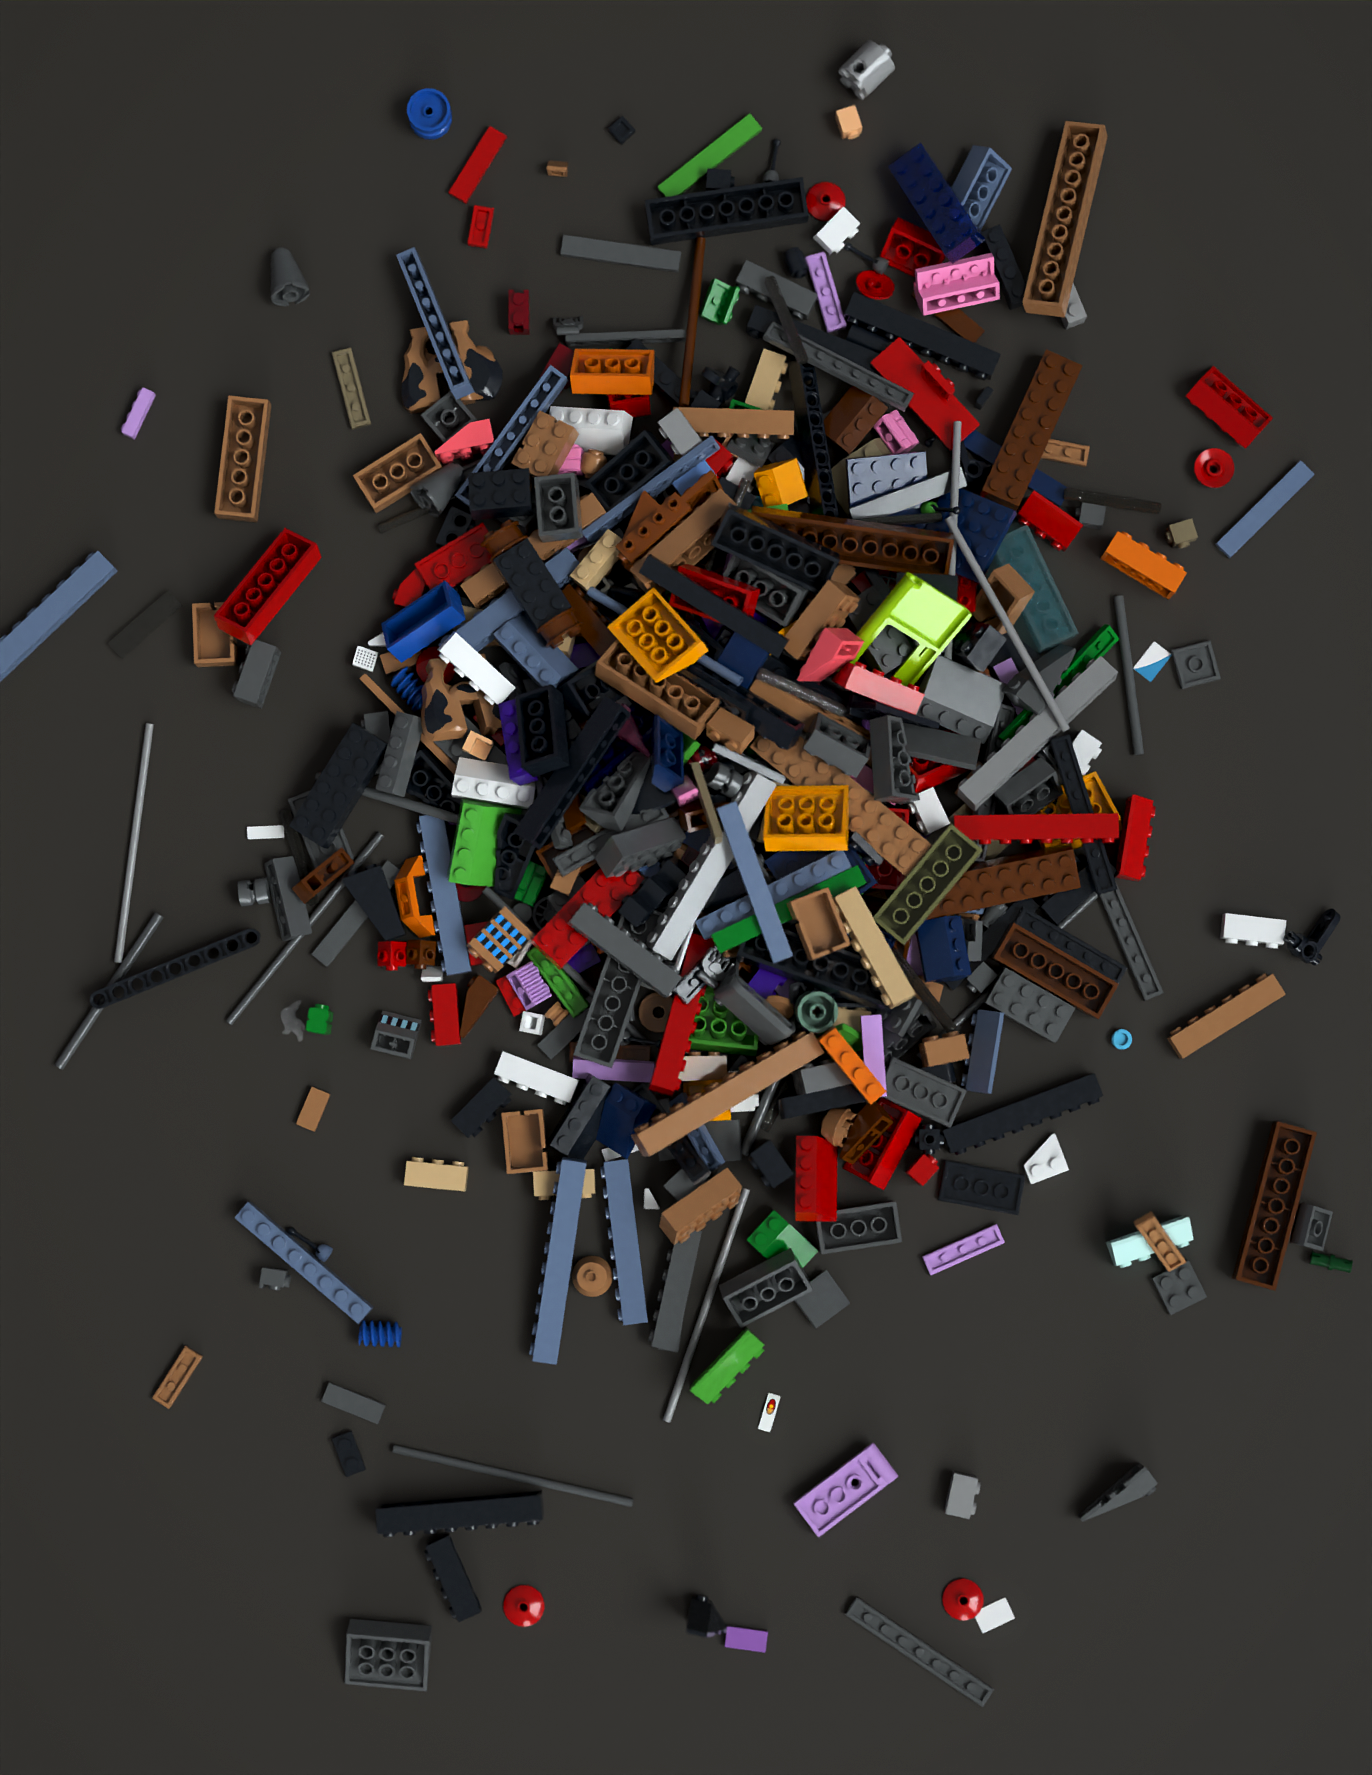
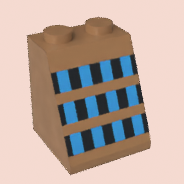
[466,907,534,973]

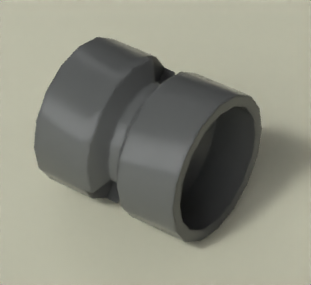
[705,761,743,798]
[238,877,270,907]

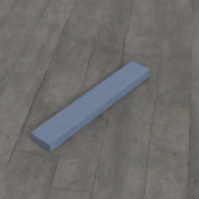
[1215,460,1315,559]

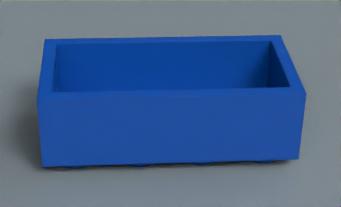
[381,581,466,663]

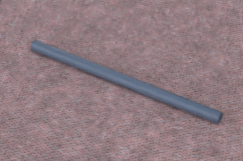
[587,587,743,686]

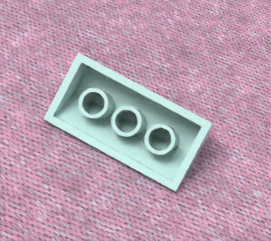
[1106,1216,1194,1268]

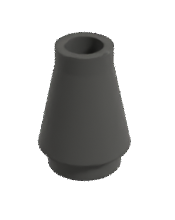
[980,904,1008,928]

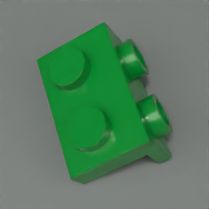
[698,278,740,326]

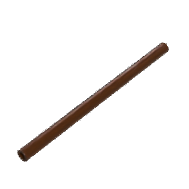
[679,237,706,407]

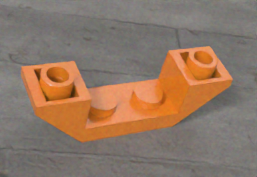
[394,855,435,938]

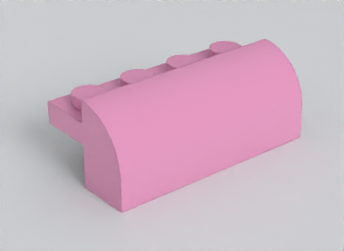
[913,253,1000,316]

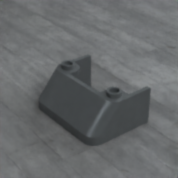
[713,960,795,1046]

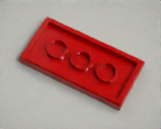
[414,522,492,590]

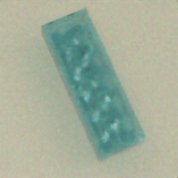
[994,525,1079,653]

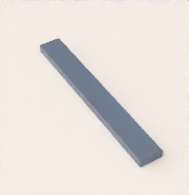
[582,435,720,544]
[716,801,793,963]

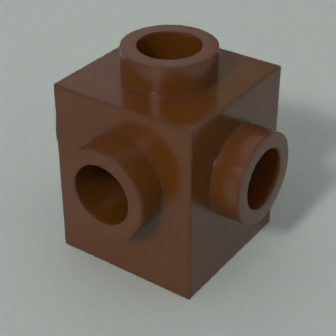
[406,940,436,969]

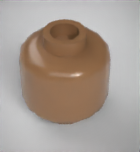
[581,449,607,479]

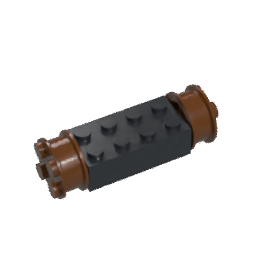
[480,519,584,649]

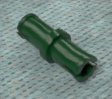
[1309,1251,1353,1273]

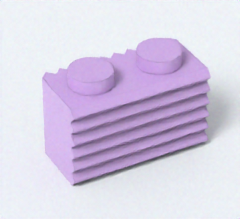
[506,961,552,1011]

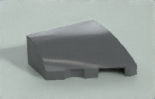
[961,917,983,962]

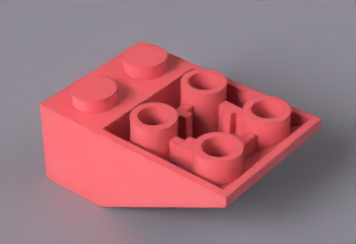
[434,419,495,464]
[797,628,864,681]

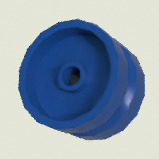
[407,88,452,139]

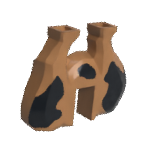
[401,320,503,414]
[421,654,509,742]

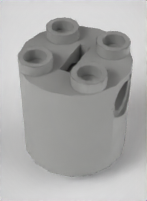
[838,40,895,100]

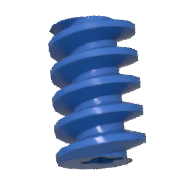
[391,666,423,712]
[359,1320,402,1348]

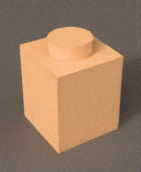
[835,105,862,139]

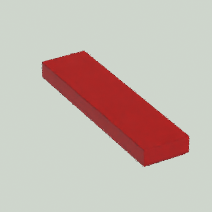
[449,126,507,204]

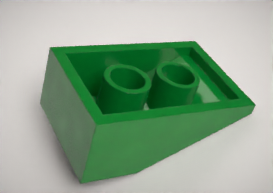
[746,1209,818,1268]

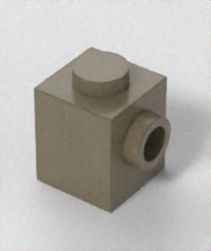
[1165,518,1198,549]

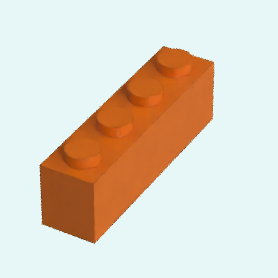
[817,1026,887,1104]

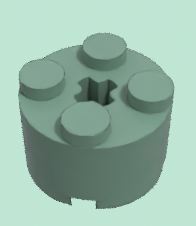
[794,990,838,1033]

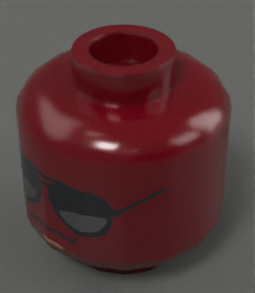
[686,745,717,772]

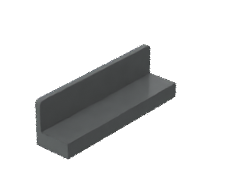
[264,856,312,941]

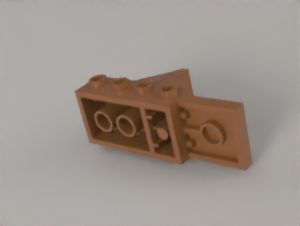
[615,470,724,572]

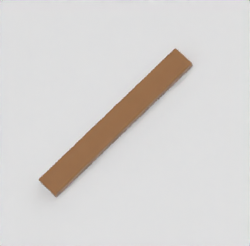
[359,674,457,775]

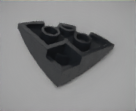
[631,752,677,815]

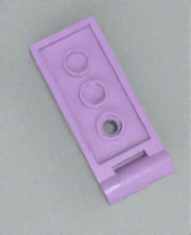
[793,1442,898,1537]

